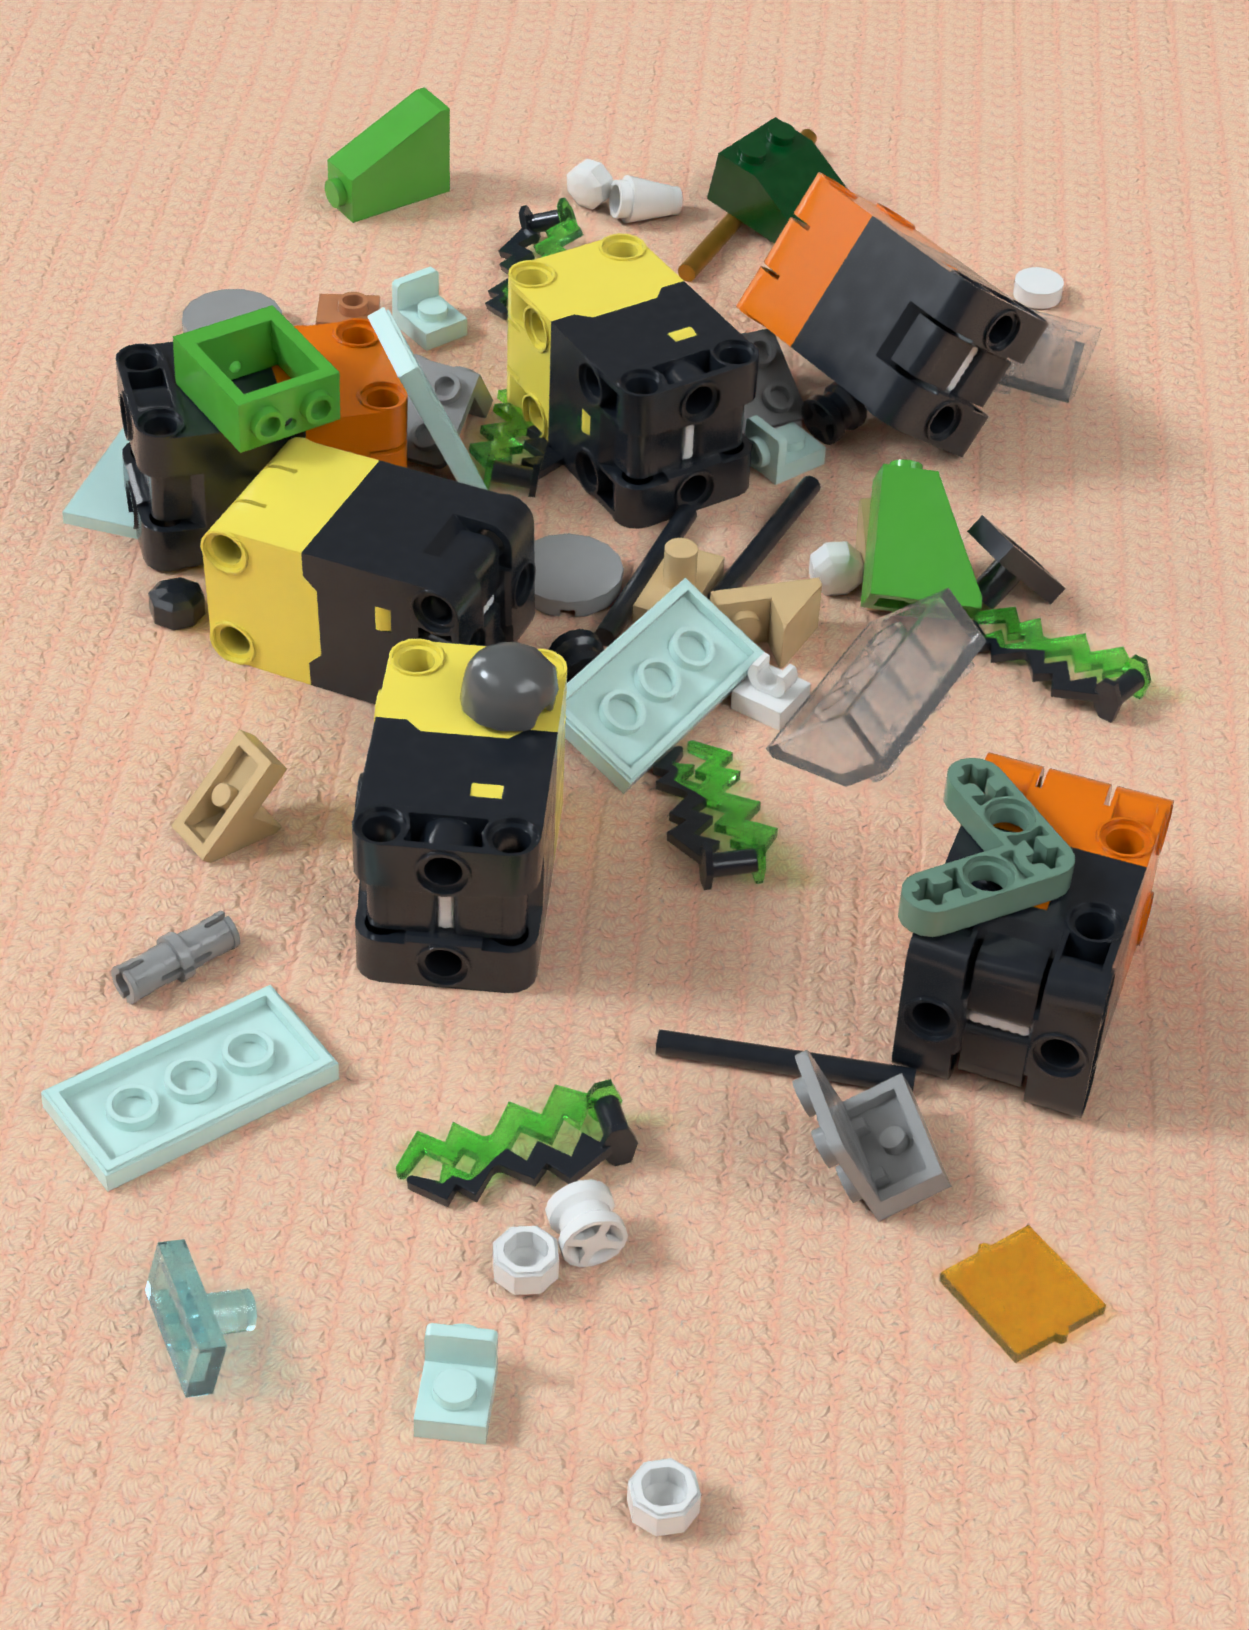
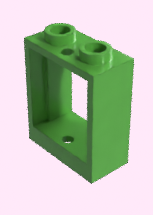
[173,305,340,453]

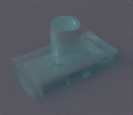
[145,1239,257,1398]

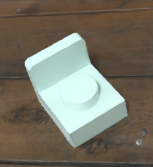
[392,266,467,351]
[745,415,826,485]
[414,1323,498,1445]

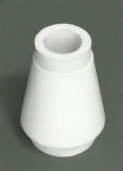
[609,175,683,223]

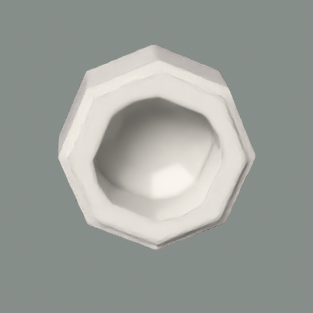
[566,159,613,210]
[809,541,864,596]
[493,1226,559,1295]
[627,1458,701,1537]

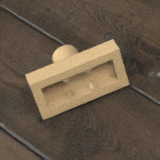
[632,538,725,623]

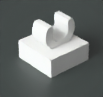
[731,652,811,731]

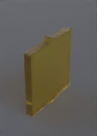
[939,1225,1106,1363]

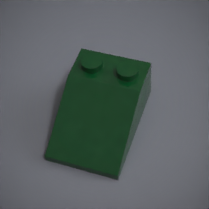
[707,117,847,244]

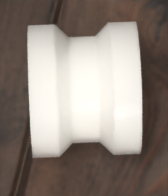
[545,1179,628,1267]

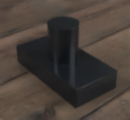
[967,515,1066,610]

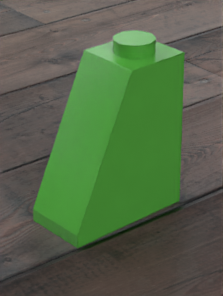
[325,87,450,223]
[860,459,982,622]

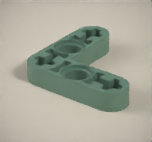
[898,758,1075,937]

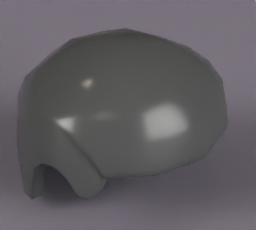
[460,642,559,731]

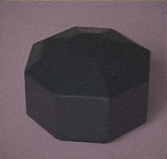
[148,577,206,630]

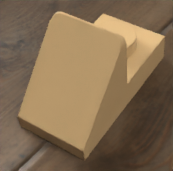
[710,577,822,668]
[171,729,287,863]

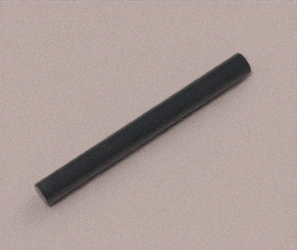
[707,476,821,600]
[594,504,697,647]
[655,1029,916,1092]

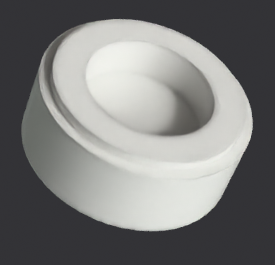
[1013,267,1064,309]

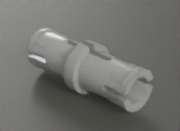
[111,911,240,1004]

